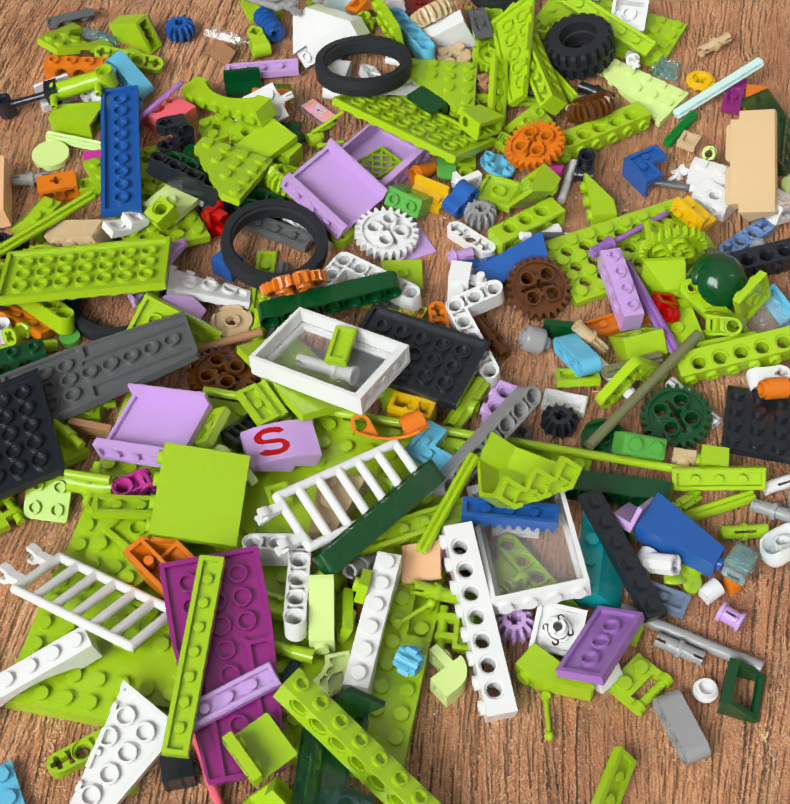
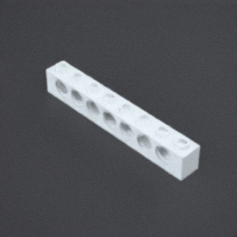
[439,521,518,723]

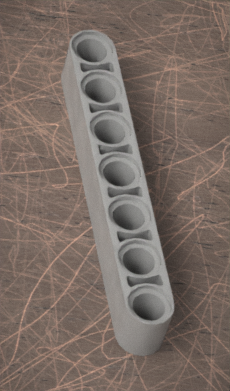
[433,386,542,496]

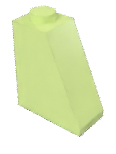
[308,574,336,655]

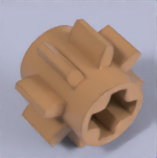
[476,73,489,94]

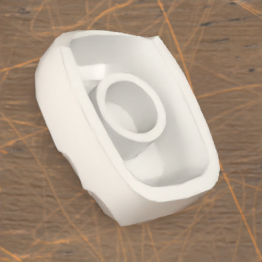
[760,522,790,568]

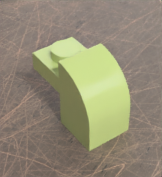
[429,644,467,708]

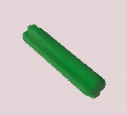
[663,110,698,148]

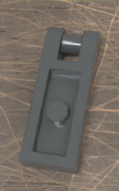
[467,7,493,40]

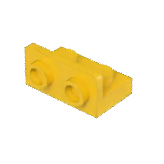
[412,174,450,215]
[670,195,717,232]

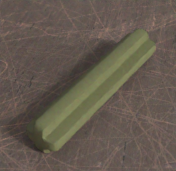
[602,351,663,378]

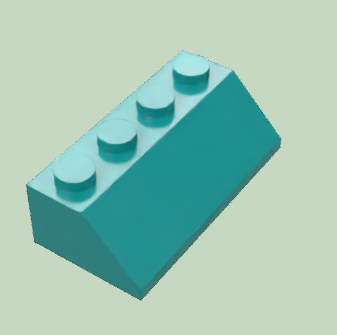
[573,512,628,609]

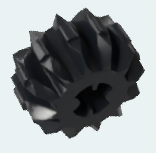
[540,403,578,441]

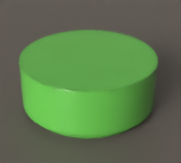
[59,329,81,349]

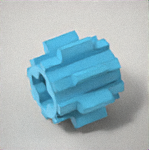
[392,644,425,677]

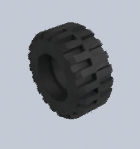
[544,13,616,80]

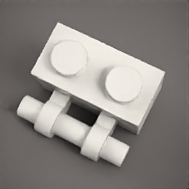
[447,260,487,302]

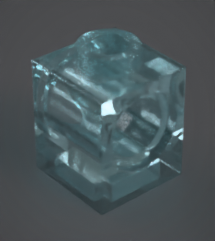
[721,542,760,586]

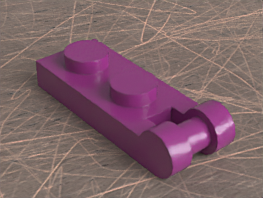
[720,78,747,115]

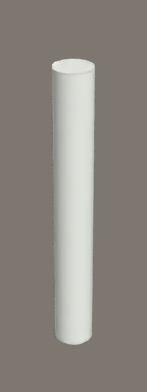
[557,159,577,204]

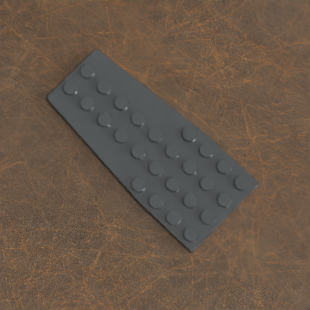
[0,312,200,422]

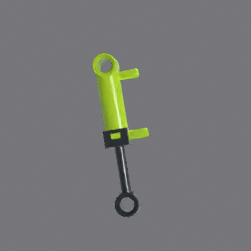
[0,64,118,119]

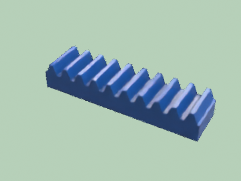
[461,496,559,533]

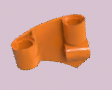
[349,409,430,440]

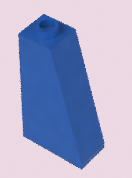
[472,232,549,284]
[633,492,726,578]

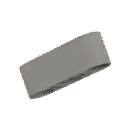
[652,689,711,765]

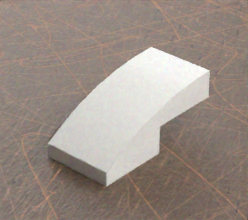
[102,211,150,238]

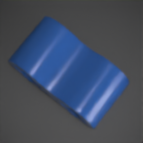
[441,179,480,219]

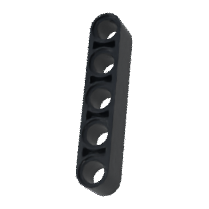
[147,152,233,211]

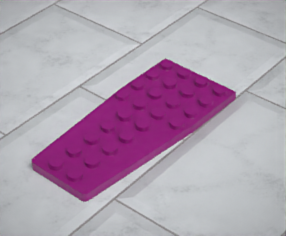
[159,545,287,787]

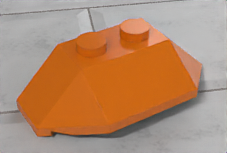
[123,535,195,600]

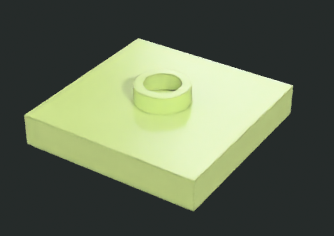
[142,185,198,225]

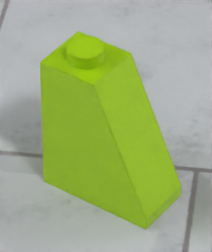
[108,14,162,54]
[48,101,101,139]

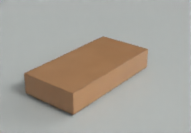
[67,417,113,440]

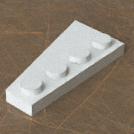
[166,265,251,309]

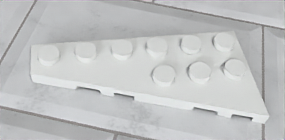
[70,680,168,804]

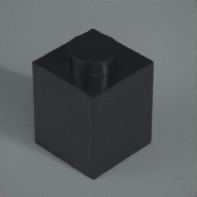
[159,751,201,792]

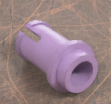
[447,247,474,264]

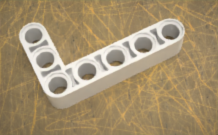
[314,252,422,311]
[445,280,505,389]
[242,533,313,642]

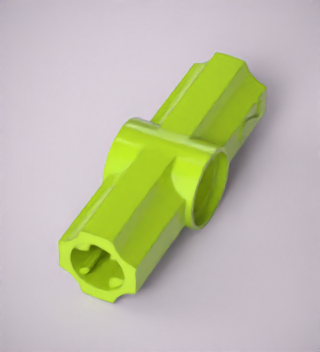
[443,376,490,429]

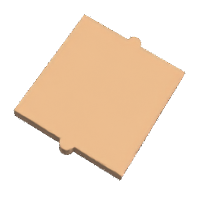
[402,540,442,585]

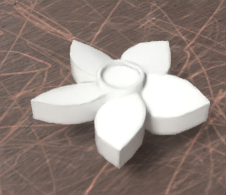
[667,163,689,181]

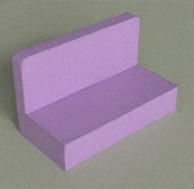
[614,497,654,533]

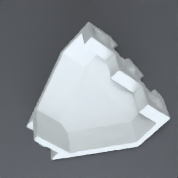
[293,4,370,69]

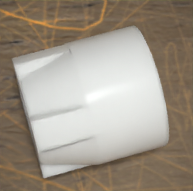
[697,578,725,605]

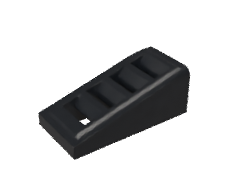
[220,414,257,453]

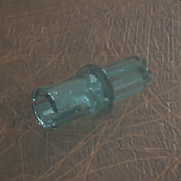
[82,27,117,47]

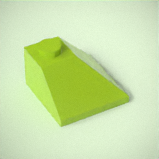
[640,256,686,299]

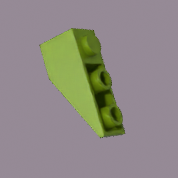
[580,173,617,226]

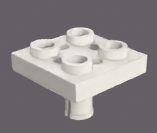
[529,604,588,657]

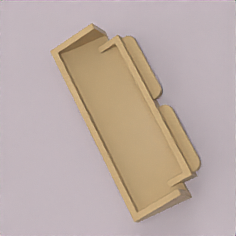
[725,109,777,222]

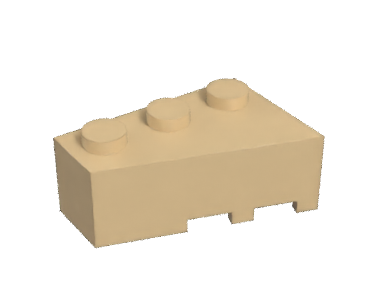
[44,219,115,247]
[309,475,367,549]

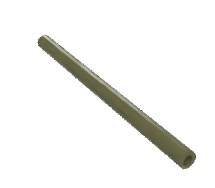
[584,330,703,450]

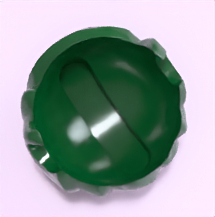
[687,251,748,309]

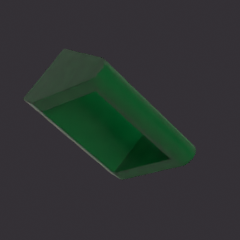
[717,657,767,723]

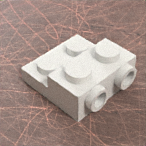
[611,0,649,34]

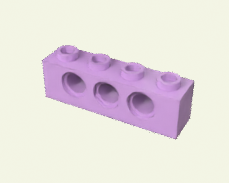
[597,248,645,332]

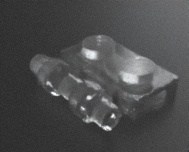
[203,26,249,46]

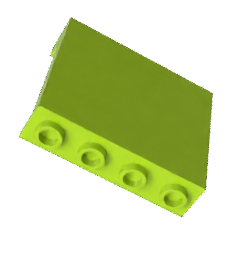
[144,442,250,551]

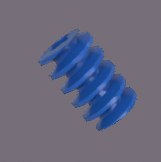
[253,6,285,43]

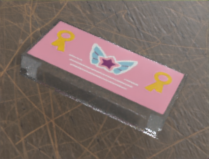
[299,98,337,128]

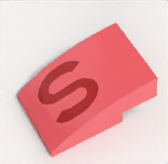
[140,96,197,137]

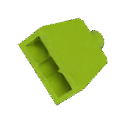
[457,105,505,141]

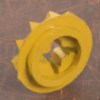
[685,71,715,92]

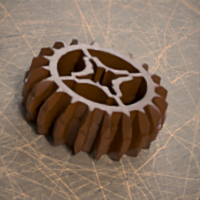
[565,91,616,124]

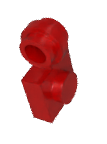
[652,291,680,323]

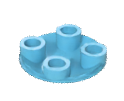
[480,150,516,178]

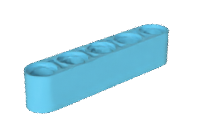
[390,8,436,60]

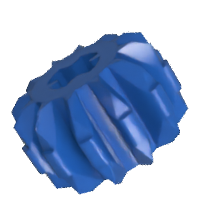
[165,15,195,43]

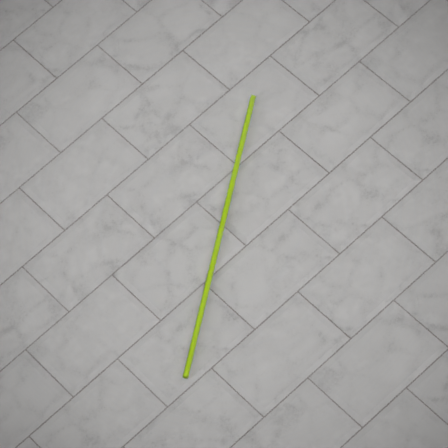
[202,386,689,473]

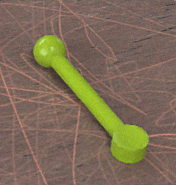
[392,598,436,630]
[540,691,554,741]

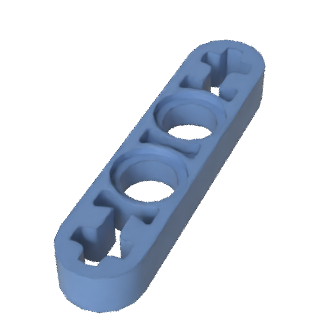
[718,218,776,253]

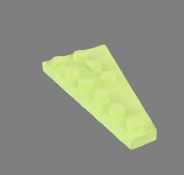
[597,58,689,128]

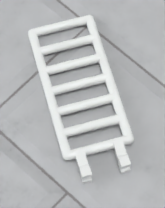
[254,439,433,557]
[0,543,168,651]

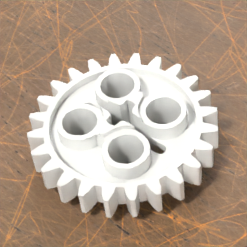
[354,206,419,261]

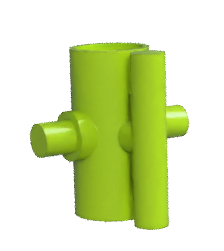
[64,461,118,507]

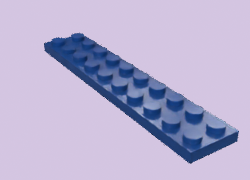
[101,85,143,218]

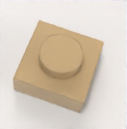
[676,130,702,153]
[670,447,697,466]

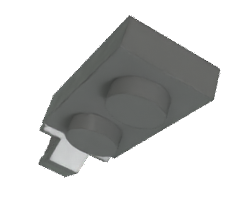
[45,8,95,29]

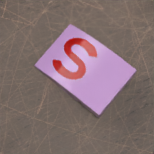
[240,419,322,472]

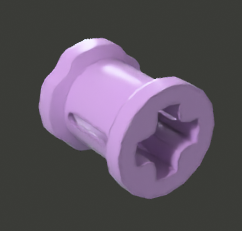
[714,601,747,633]

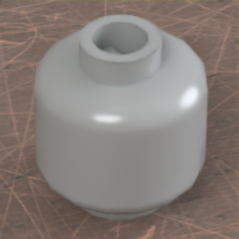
[518,325,551,355]

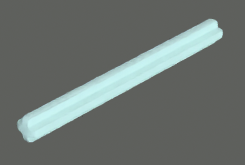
[673,57,764,119]

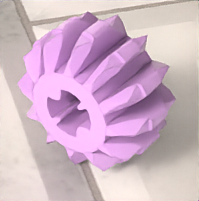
[495,609,534,646]

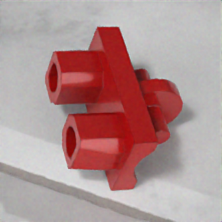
[201,200,229,238]

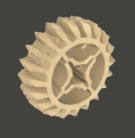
[410,0,456,30]

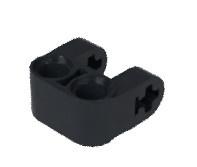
[156,113,195,154]

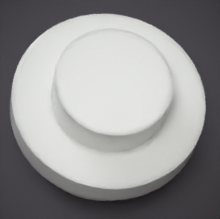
[692,678,719,703]

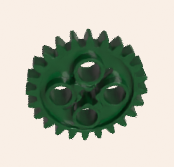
[639,383,713,451]

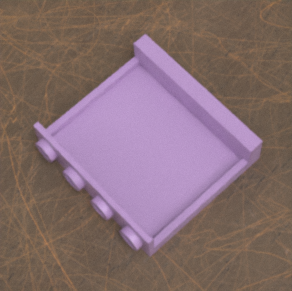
[342,124,431,200]
[280,138,388,240]
[92,383,213,468]

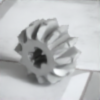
[464,198,497,231]

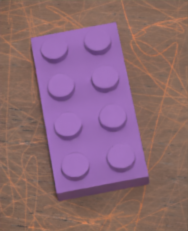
[556,606,645,686]

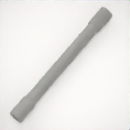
[620,603,764,672]

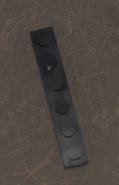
[577,489,668,623]

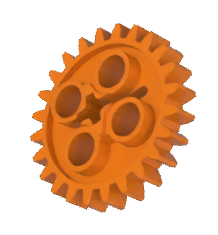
[504,119,567,172]
[259,269,328,298]

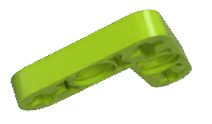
[595,356,668,409]
[46,728,141,796]

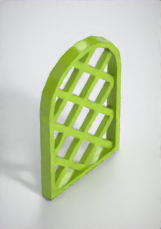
[357,146,402,180]

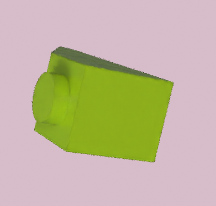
[514,643,595,702]

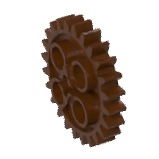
[504,255,572,322]
[187,346,258,402]

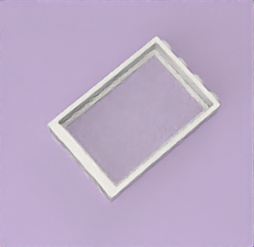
[249,307,410,415]
[466,485,591,615]

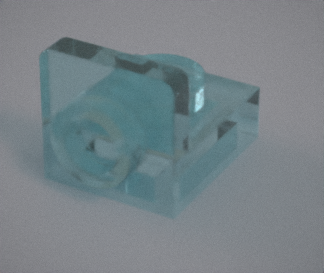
[651,57,681,82]

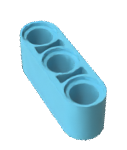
[104,51,154,100]
[553,333,602,377]

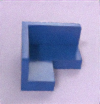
[622,144,667,197]

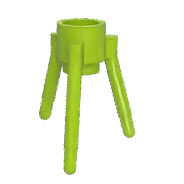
[305,110,345,149]

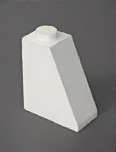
[422,10,475,52]

